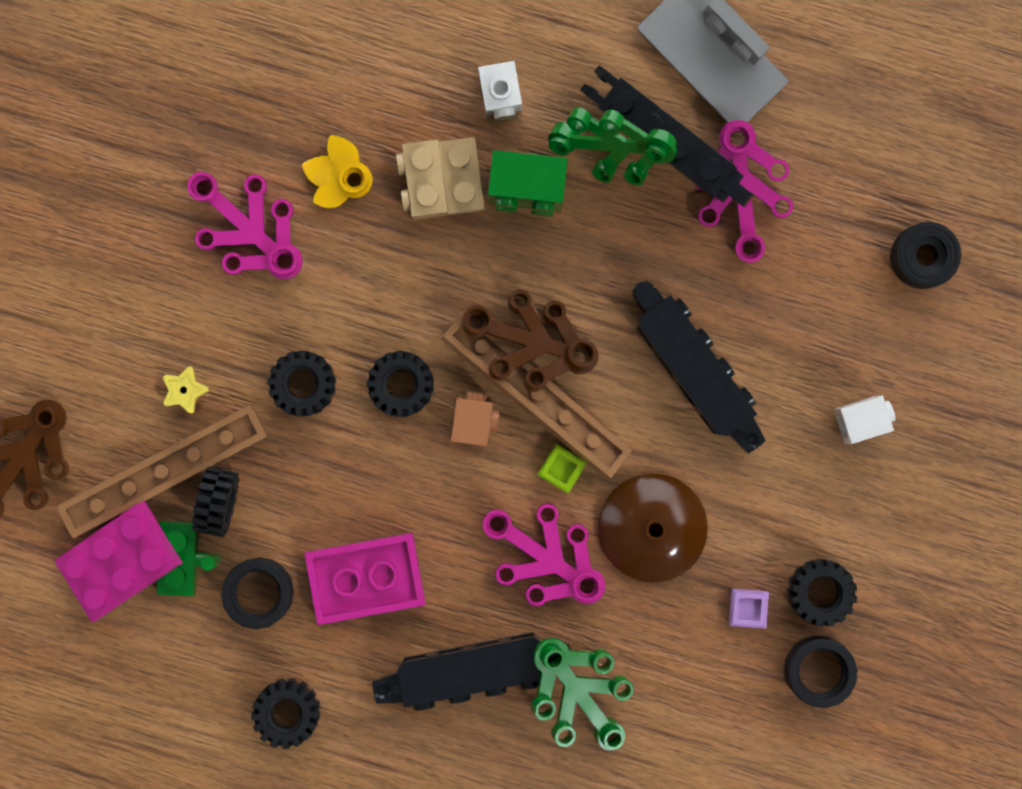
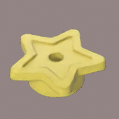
[163,366,209,414]

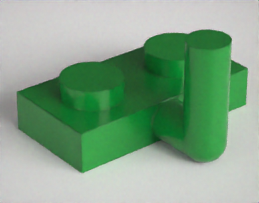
[157,521,222,597]

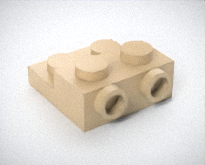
[396,137,485,220]

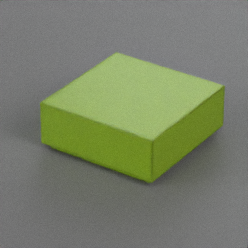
[537,444,587,494]

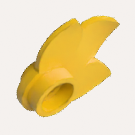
[302,135,373,209]

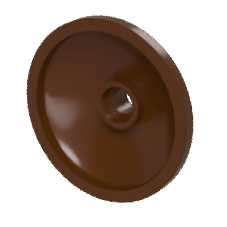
[599,473,708,583]

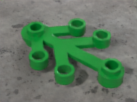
[548,108,677,186]
[531,638,634,751]

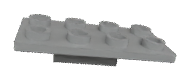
[637,0,788,123]

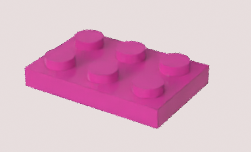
[54,501,183,623]
[304,532,426,625]

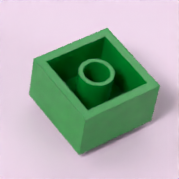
[488,150,568,217]

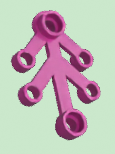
[695,120,793,263]
[187,172,303,280]
[483,503,605,606]

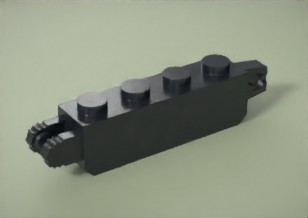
[580,66,753,208]
[632,280,766,454]
[372,632,572,711]

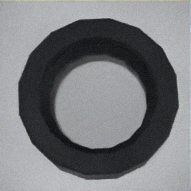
[221,557,294,629]
[784,635,858,708]

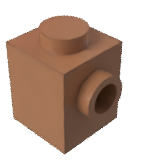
[451,392,500,446]

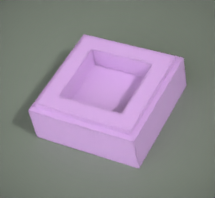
[728,588,769,629]

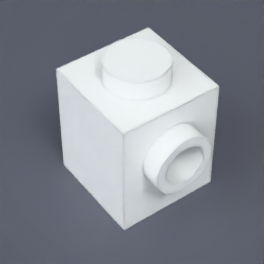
[478,61,522,121]
[833,395,896,444]

